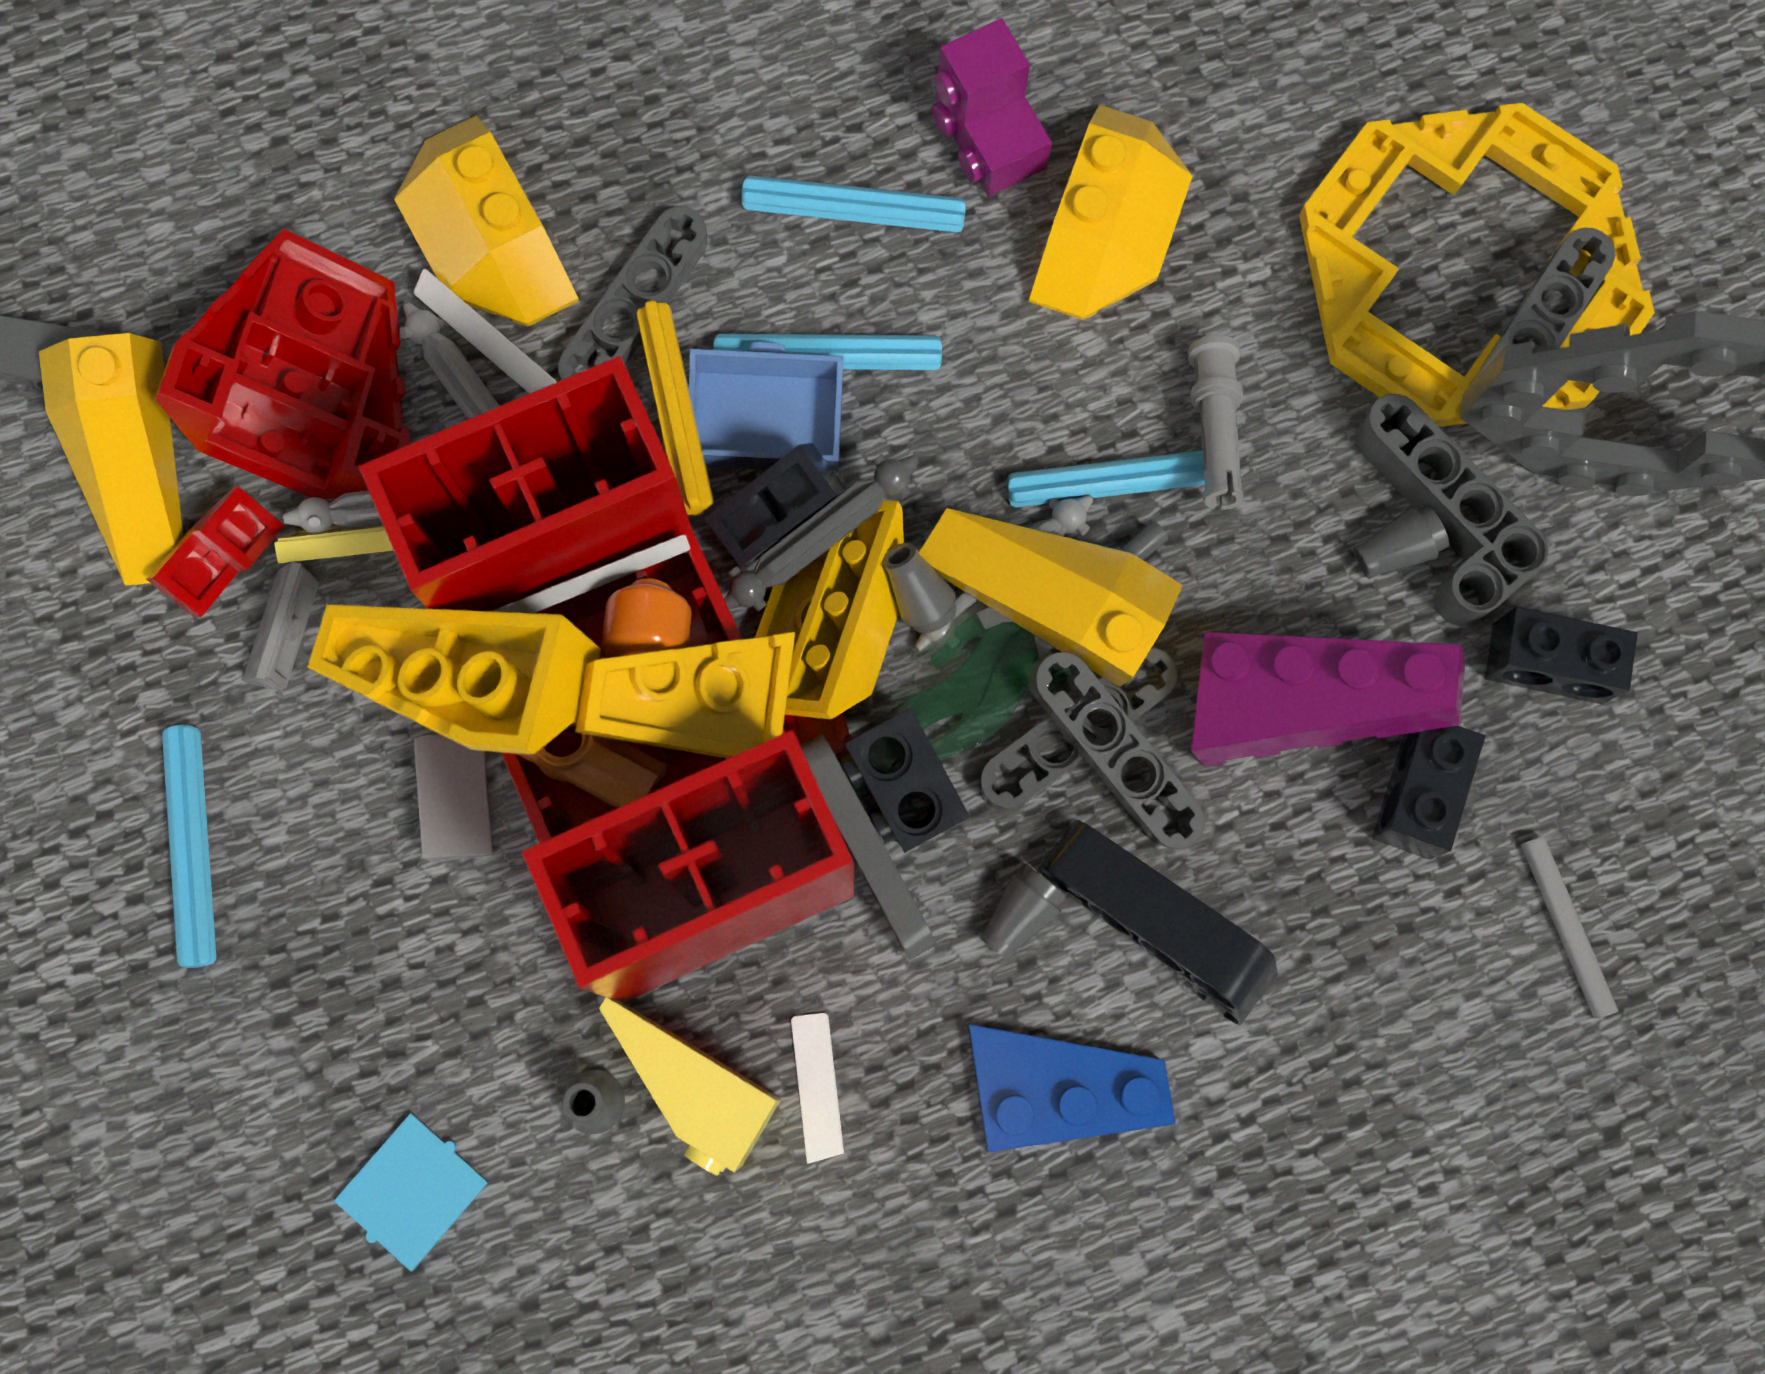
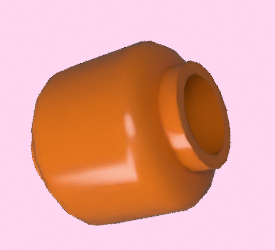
[601,579,691,659]

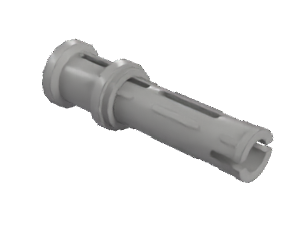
[1187,335,1244,510]

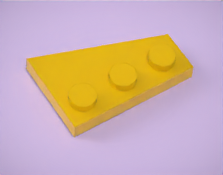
[576,632,795,759]

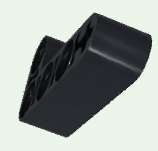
[1038,820,1278,1025]

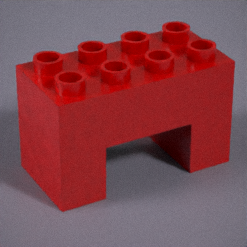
[358,356,854,1003]

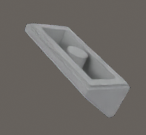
[242,562,320,691]
[414,735,493,863]

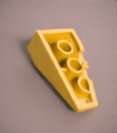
[39,333,184,586]
[919,508,1183,688]
[307,605,601,754]

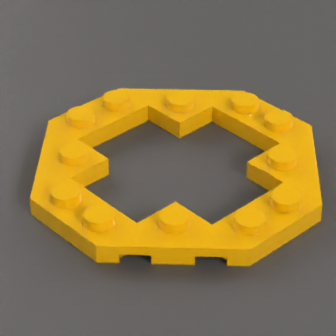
[1299,103,1655,427]

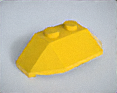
[1029,104,1193,320]
[394,115,579,326]
[755,500,904,719]

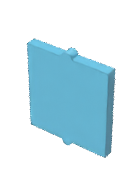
[334,1113,489,1272]

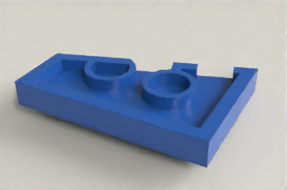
[968,1024,1176,1152]

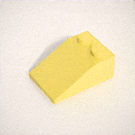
[599,997,781,1175]

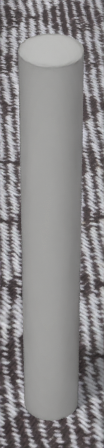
[1520,836,1619,1019]

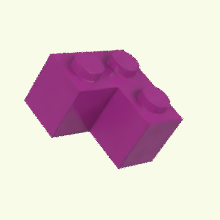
[932,18,1052,197]

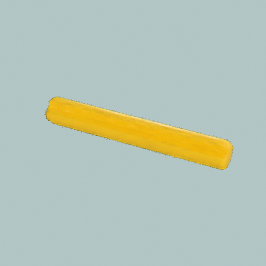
[637,300,713,516]

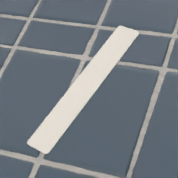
[414,269,557,394]
[491,535,690,614]
[791,1013,844,1164]

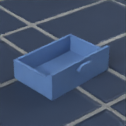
[689,342,843,473]

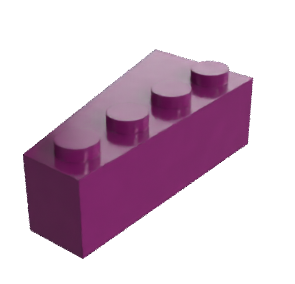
[1191,632,1465,766]

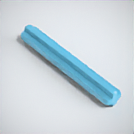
[742,175,966,232]
[713,334,942,370]
[1006,450,1205,508]
[162,725,216,968]

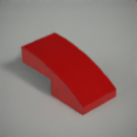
[146,486,284,618]

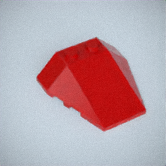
[155,228,410,499]

